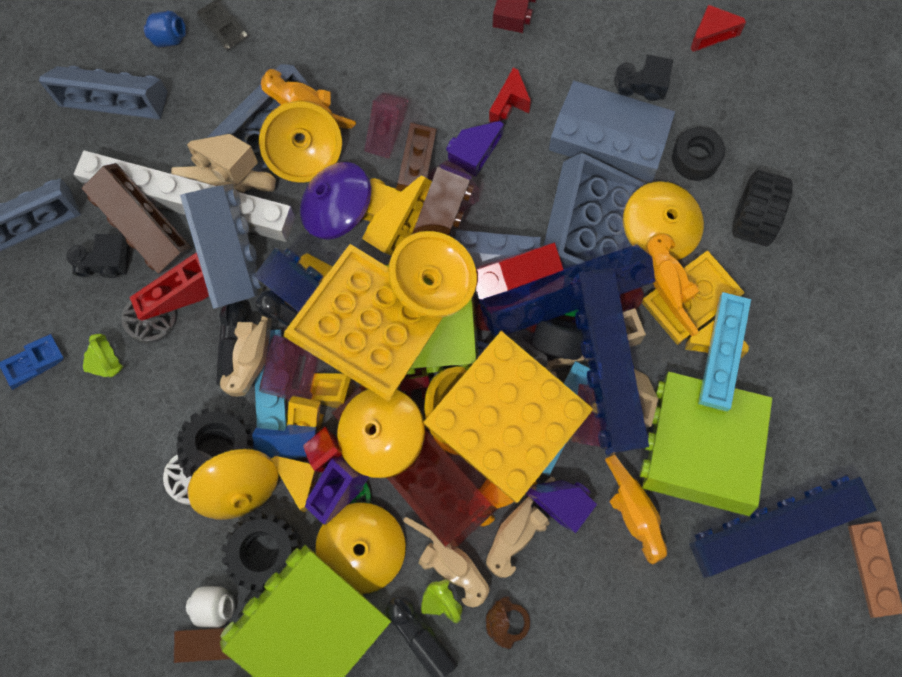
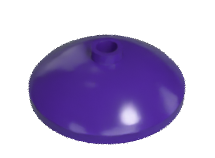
[300,162,371,240]

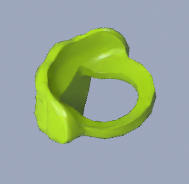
[83,334,123,377]
[421,579,463,623]

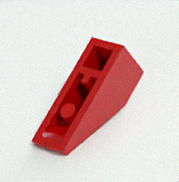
[476,242,563,299]
[129,252,209,321]

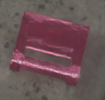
[259,335,319,400]

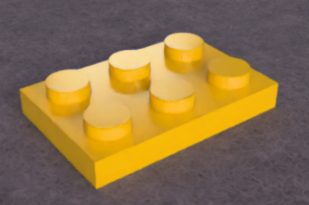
[641,250,745,345]

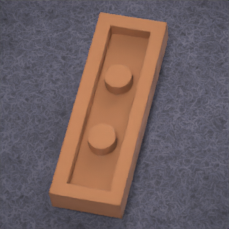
[848,521,902,618]

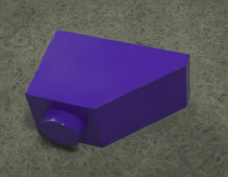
[446,121,504,177]
[305,456,369,525]
[526,480,597,533]

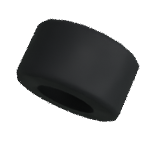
[672,127,725,181]
[531,317,588,360]

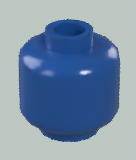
[144,11,186,47]

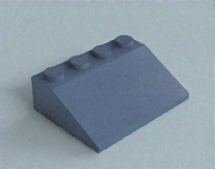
[549,81,675,182]
[543,153,646,285]

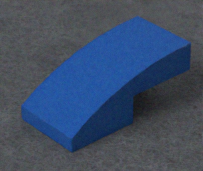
[0,334,64,390]
[252,424,317,459]

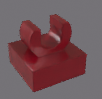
[400,368,429,399]

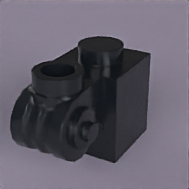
[614,55,674,101]
[66,234,131,278]

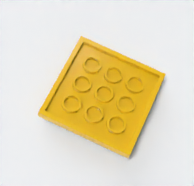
[284,244,444,401]
[423,331,593,503]

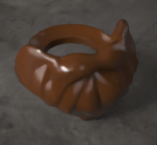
[486,596,530,649]

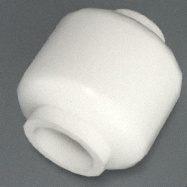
[186,586,235,627]

